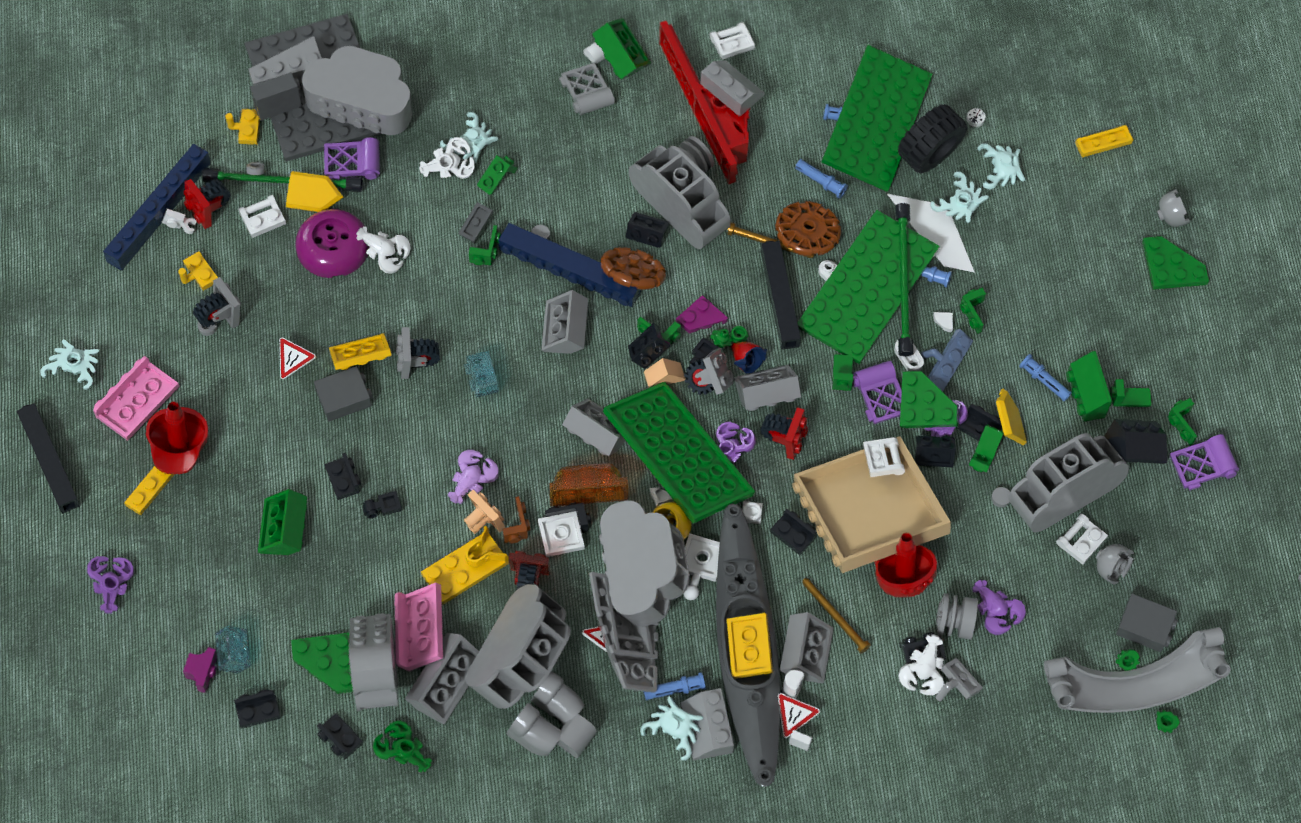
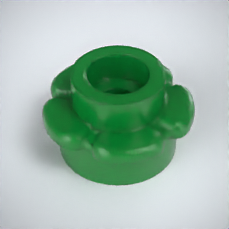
[730,326,748,343]

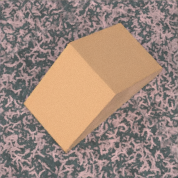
[644,358,686,388]

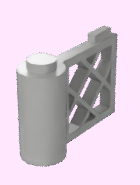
[559,63,615,115]

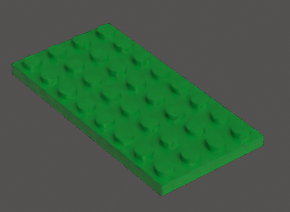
[821,45,932,192]
[797,210,940,365]
[603,382,755,524]

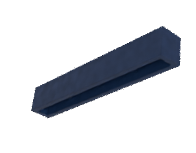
[103,144,211,271]
[499,223,642,307]

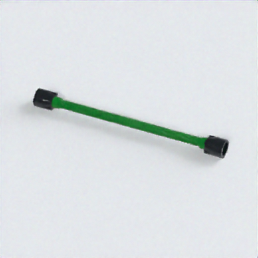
[202,168,362,192]
[895,203,914,357]

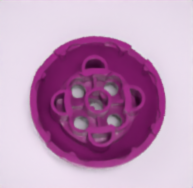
[295,209,370,278]

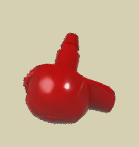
[146,402,209,474]
[874,533,937,598]

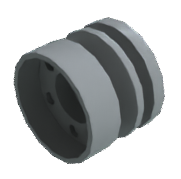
[678,136,714,173]
[936,593,978,640]

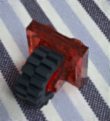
[508,551,550,590]

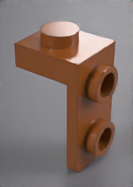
[503,496,531,544]

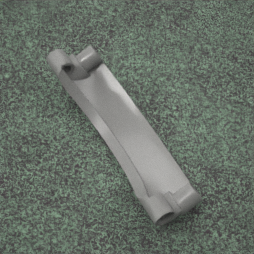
[1044,627,1231,713]

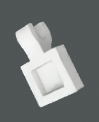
[162,209,197,234]

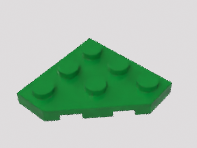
[1142,236,1209,290]
[900,371,959,428]
[291,632,353,694]

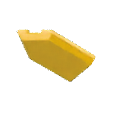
[286,171,344,212]
[996,389,1027,445]

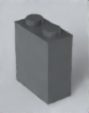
[250,72,303,121]
[314,366,373,422]
[1116,594,1178,652]

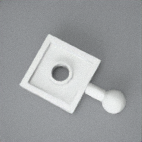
[683,533,720,600]

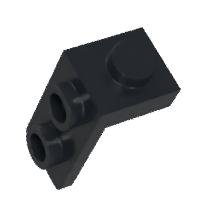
[545,502,591,533]

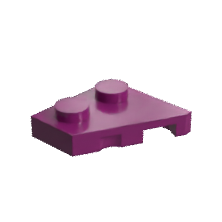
[676,295,728,333]

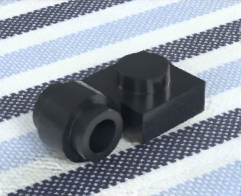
[362,491,402,519]

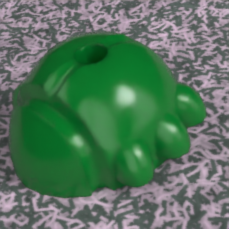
[1115,649,1140,671]
[1156,710,1179,733]

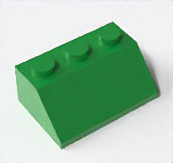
[592,18,651,79]
[1066,351,1112,422]
[258,489,307,555]

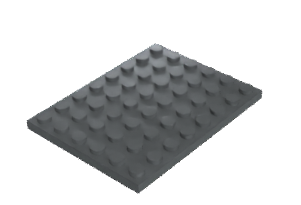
[244,14,382,162]

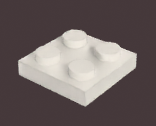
[538,511,585,557]

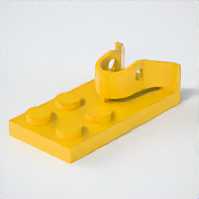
[421,526,509,605]

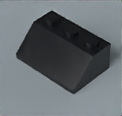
[1104,419,1168,464]

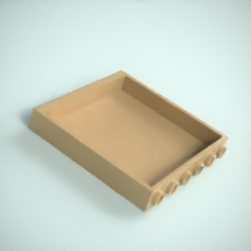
[792,436,951,573]

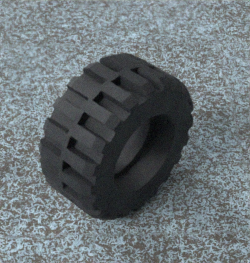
[898,104,967,173]

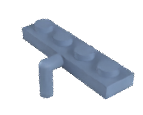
[921,329,973,392]

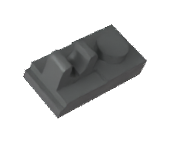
[458,202,493,243]

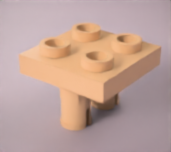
[464,490,506,534]

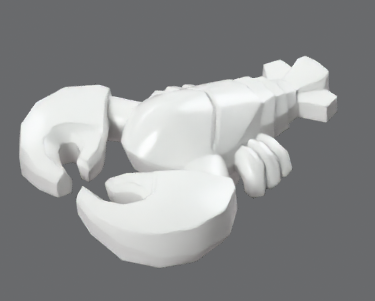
[419,137,475,179]
[356,226,411,274]
[898,634,944,696]

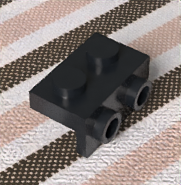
[958,404,1002,441]

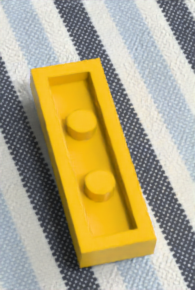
[1075,125,1133,157]
[124,466,175,515]

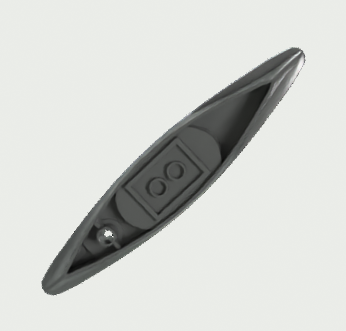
[716,504,780,787]

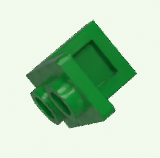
[477,155,518,195]
[469,225,501,266]
[960,288,986,334]
[637,317,681,345]
[832,354,853,391]
[1110,379,1151,407]
[1168,398,1197,446]
[969,425,1003,473]

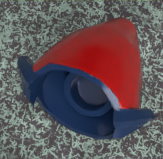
[731,341,768,374]

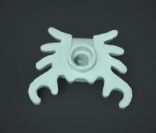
[440,112,498,163]
[977,144,1025,189]
[930,172,989,223]
[41,339,99,390]
[640,696,703,761]

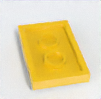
[329,333,392,370]
[727,613,773,679]

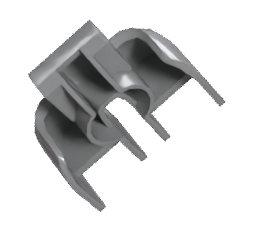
[506,671,597,758]

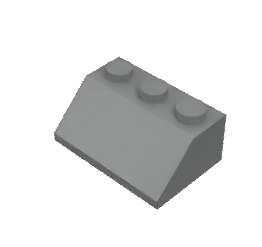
[700,60,765,116]
[541,290,588,354]
[734,365,801,411]
[562,399,626,456]
[780,612,833,683]
[681,688,734,761]

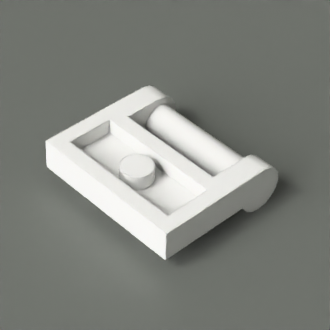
[710,22,755,60]
[238,195,286,238]
[863,438,905,477]
[1056,514,1108,565]

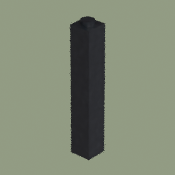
[760,241,801,350]
[17,403,80,514]

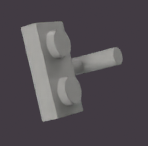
[935,658,983,701]

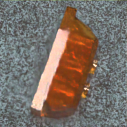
[549,463,628,506]

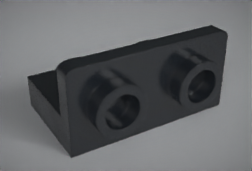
[626,212,669,248]
[628,323,670,369]
[914,435,956,468]
[324,452,361,500]
[770,509,816,556]
[899,632,946,664]
[234,689,281,729]
[317,713,364,760]

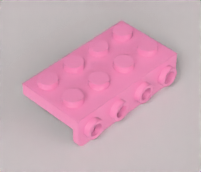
[93,356,180,441]
[394,583,443,671]

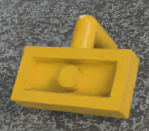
[225,109,260,144]
[178,251,218,291]

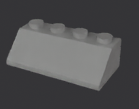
[405,633,479,724]

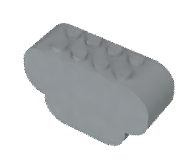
[302,46,412,135]
[629,145,731,249]
[1009,433,1129,532]
[599,501,690,626]
[466,584,571,709]
[349,613,399,711]

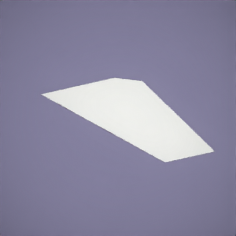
[887,194,975,273]

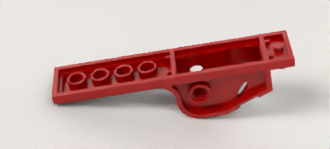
[659,20,751,184]

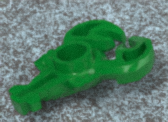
[373,720,432,773]

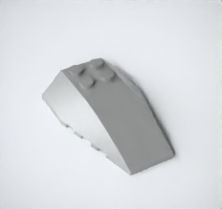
[589,572,659,693]

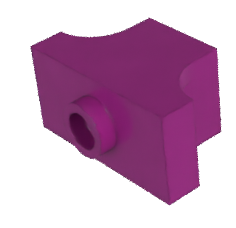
[183,647,218,693]

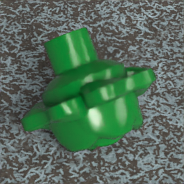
[710,329,733,348]

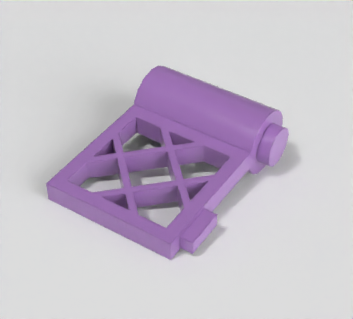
[324,138,380,180]
[853,361,902,425]
[1170,434,1239,491]

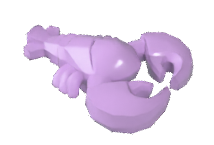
[448,450,499,504]

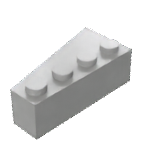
[249,36,321,86]

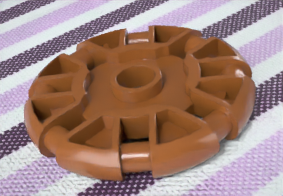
[775,201,841,256]
[601,247,666,290]

